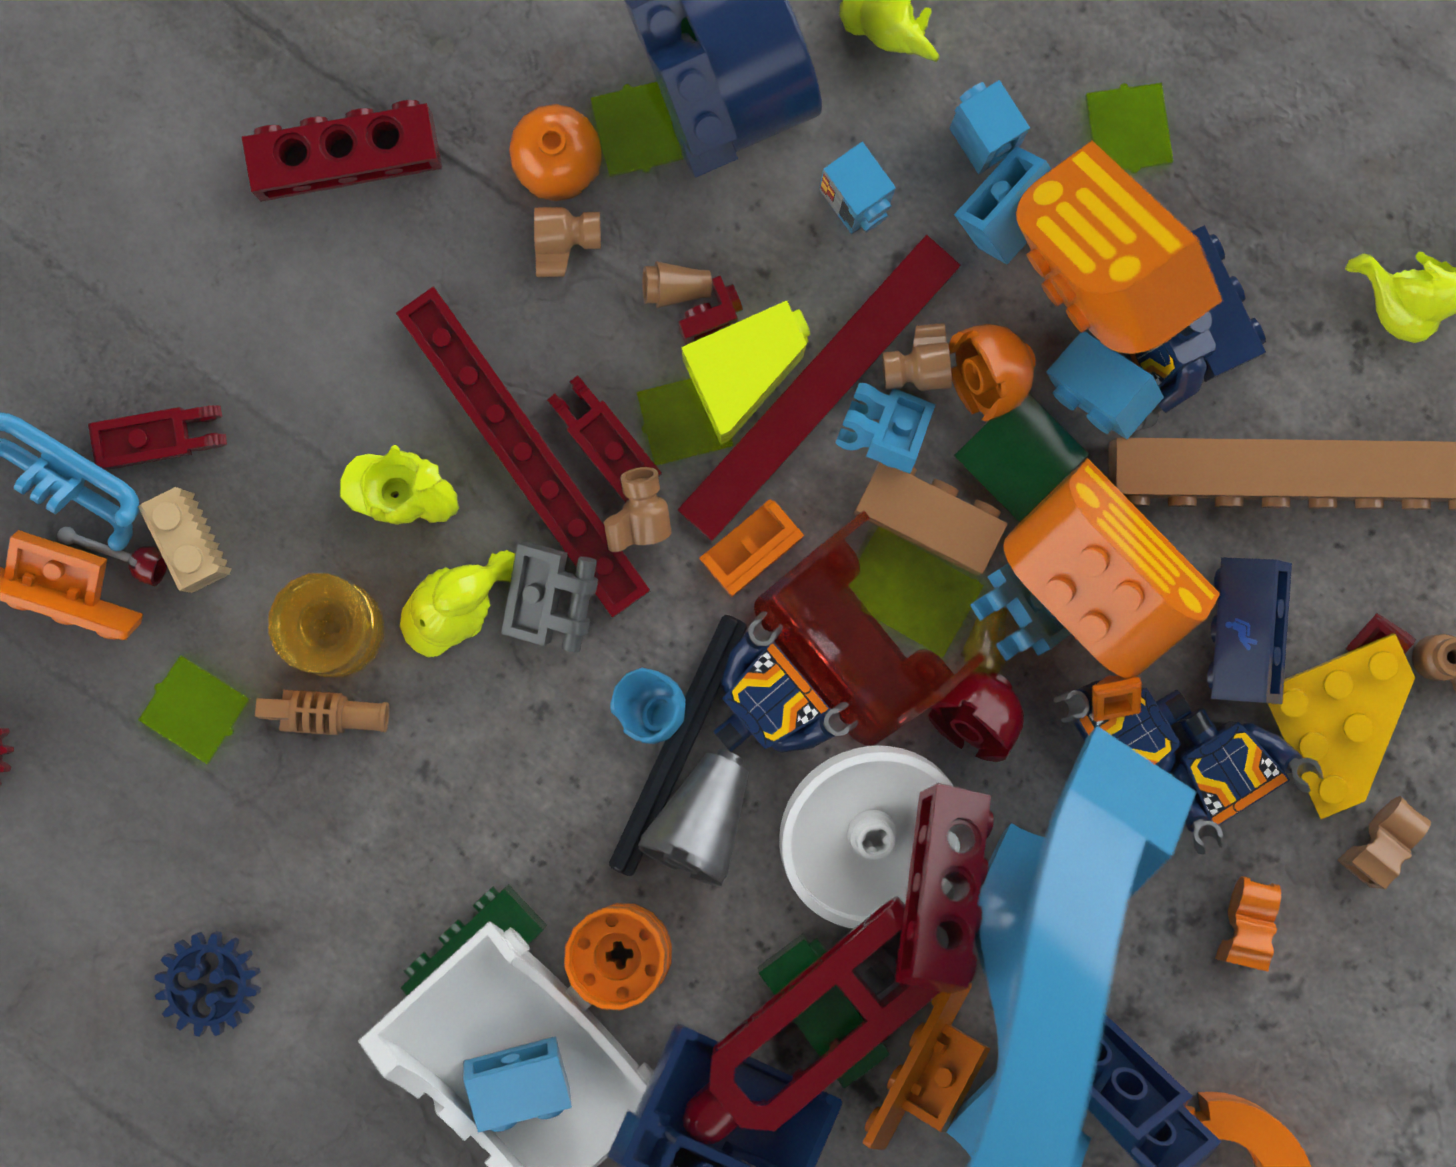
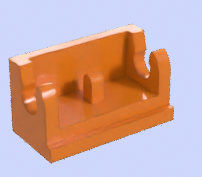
[699,499,805,598]

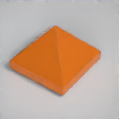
[1092,675,1142,722]

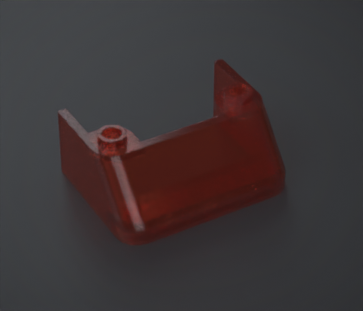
[754,511,985,746]

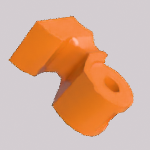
[1215,876,1281,972]

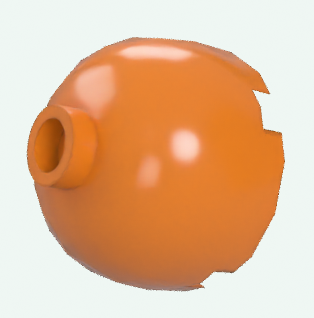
[509,104,603,201]
[949,324,1036,421]

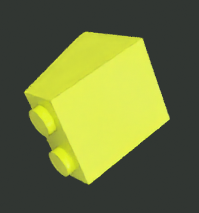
[681,300,811,445]

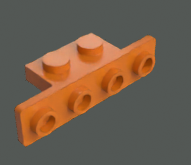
[0,530,143,640]
[863,982,991,1150]

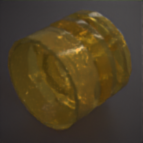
[268,573,384,677]

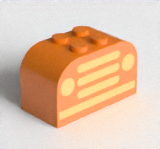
[1016,140,1222,353]
[1004,458,1220,678]

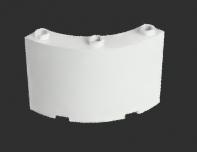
[358,922,654,1167]

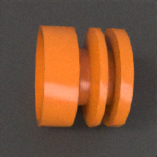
[564,903,673,1010]

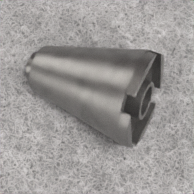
[638,749,749,887]

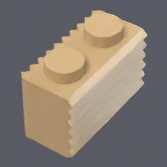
[138,487,232,593]

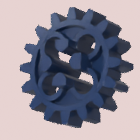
[154,931,261,1037]

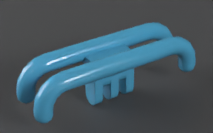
[0,412,139,551]

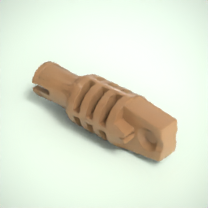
[255,689,390,735]

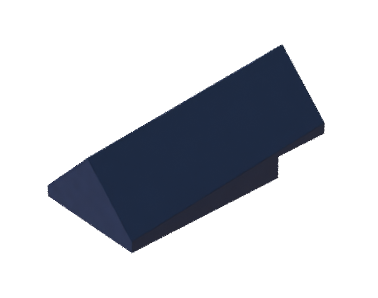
[1086,1014,1222,1167]

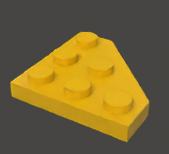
[1268,633,1415,819]

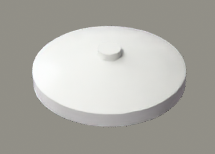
[779,746,960,929]

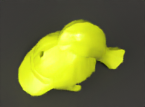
[839,0,940,62]
[1345,252,1456,343]
[340,445,459,525]
[399,550,516,658]

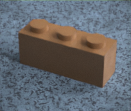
[853,462,1008,576]

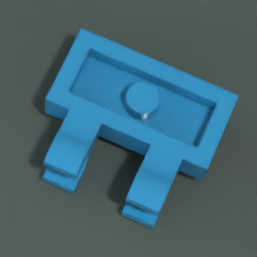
[835,383,936,474]
[970,563,1071,660]

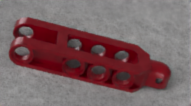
[683,896,941,1145]

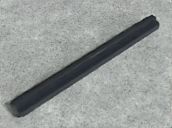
[609,615,747,876]

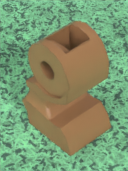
[1337,796,1431,889]

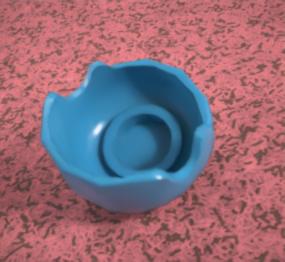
[610,667,686,744]

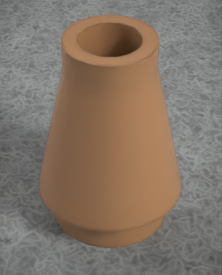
[642,261,712,308]

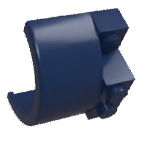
[624,0,822,177]
[607,1024,842,1167]

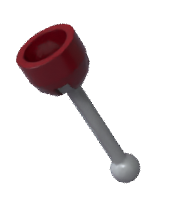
[57,526,168,587]

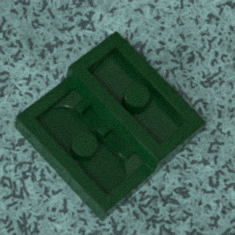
[954,393,1089,522]

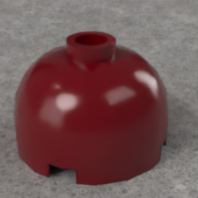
[927,672,1024,762]

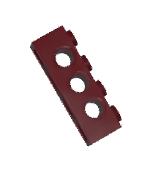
[242,100,442,202]
[895,783,994,993]

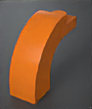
[1185,1092,1311,1167]

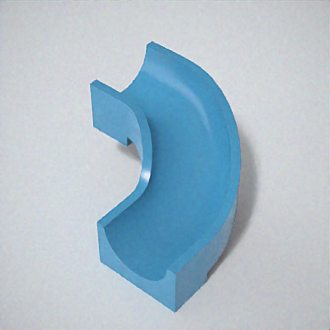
[946,726,1196,1167]

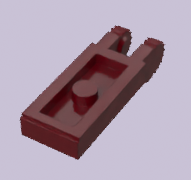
[547,375,662,503]
[88,405,227,470]

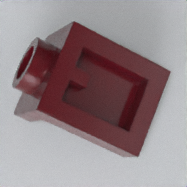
[678,276,743,345]

